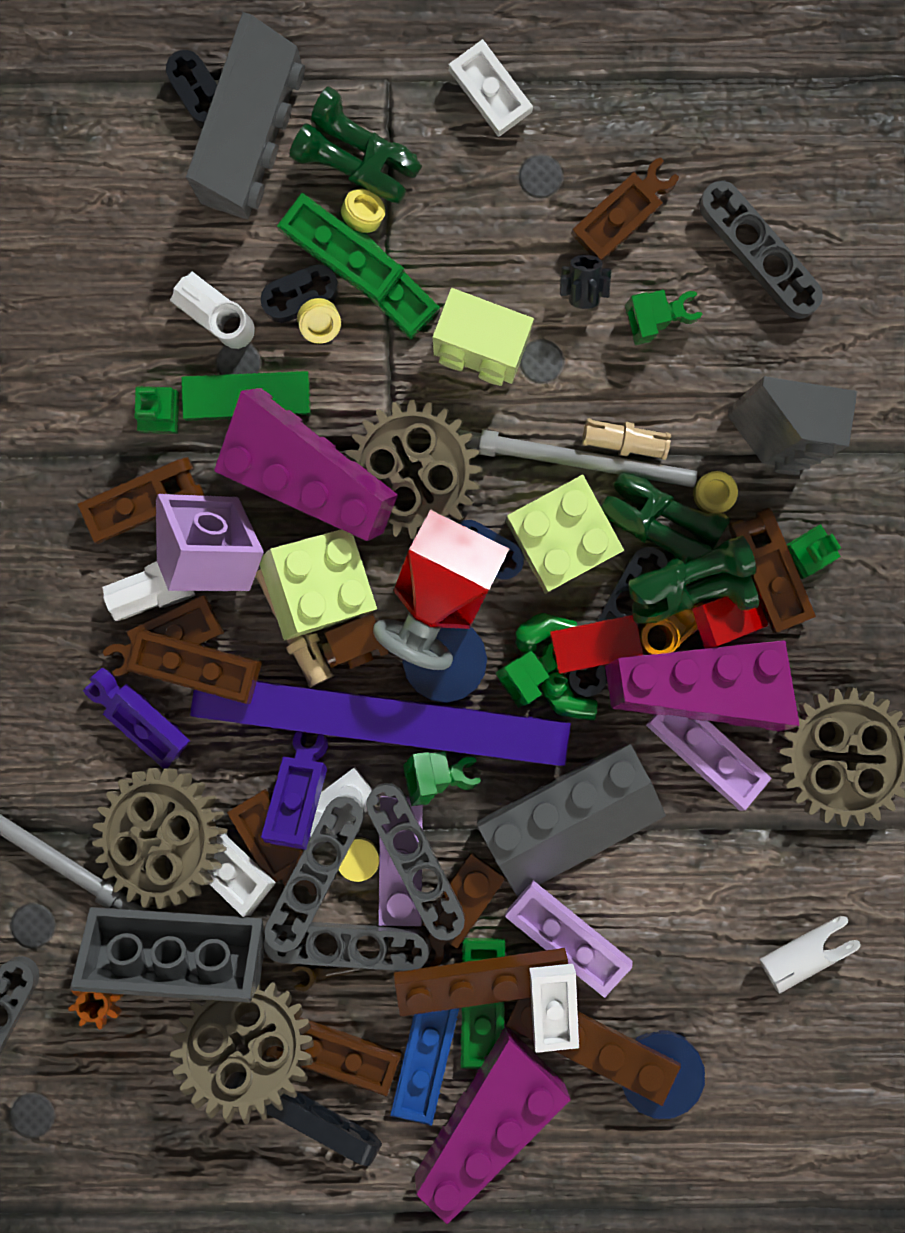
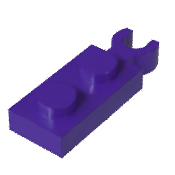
[83,668,190,769]
[261,731,328,850]

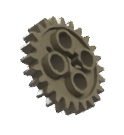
[345,400,483,539]
[776,687,905,827]
[92,768,228,909]
[170,982,314,1124]

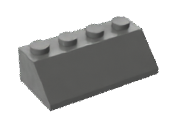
[186,12,305,220]
[728,376,857,475]
[477,741,666,897]
[71,907,265,1003]

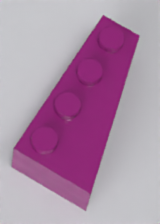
[415,1024,571,1224]

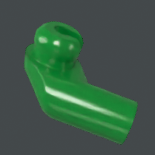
[515,613,577,653]
[542,672,598,721]

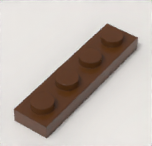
[394,948,568,1017]
[506,998,681,1106]

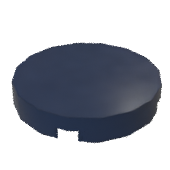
[403,627,487,703]
[622,1030,705,1119]

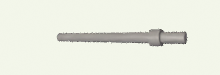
[458,429,697,488]
[0,814,150,911]

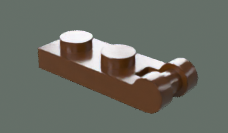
[77,457,205,544]
[728,508,816,633]

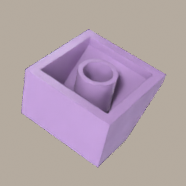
[156,494,264,591]

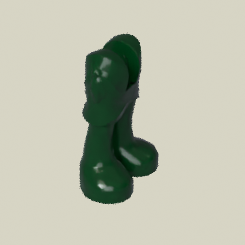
[289,86,422,204]
[600,473,732,585]
[629,535,759,623]

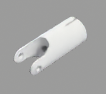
[759,916,861,994]

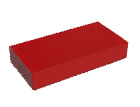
[692,597,768,649]
[550,615,643,674]

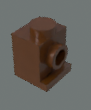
[322,613,390,669]

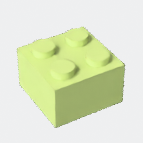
[433,288,534,386]
[505,475,624,594]
[259,529,377,640]

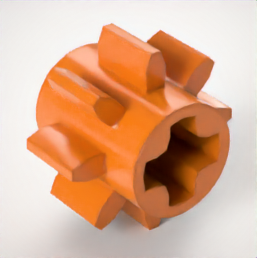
[68,990,124,1030]

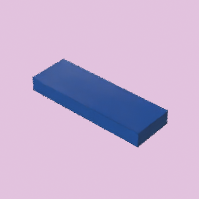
[390,1008,459,1126]

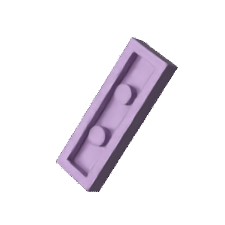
[646,714,772,811]
[379,796,423,926]
[505,880,633,998]

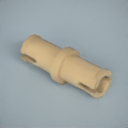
[582,418,671,460]

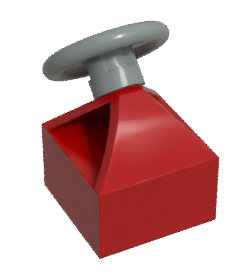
[373,510,509,670]

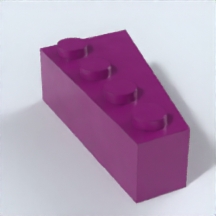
[214,388,398,541]
[605,640,800,732]

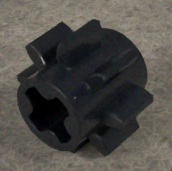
[560,255,611,309]

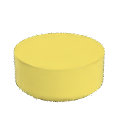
[341,189,386,233]
[297,298,341,344]
[693,471,738,514]
[339,837,379,882]

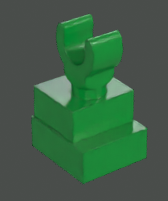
[625,290,703,346]
[134,386,179,434]
[786,524,842,579]
[495,643,558,708]
[403,752,481,807]

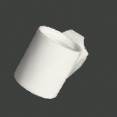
[170,272,255,349]
[102,561,195,621]

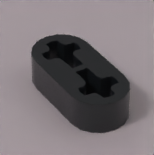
[166,50,217,128]
[260,264,339,323]

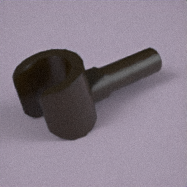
[292,964,354,992]

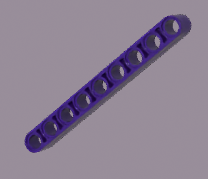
[190,681,571,766]

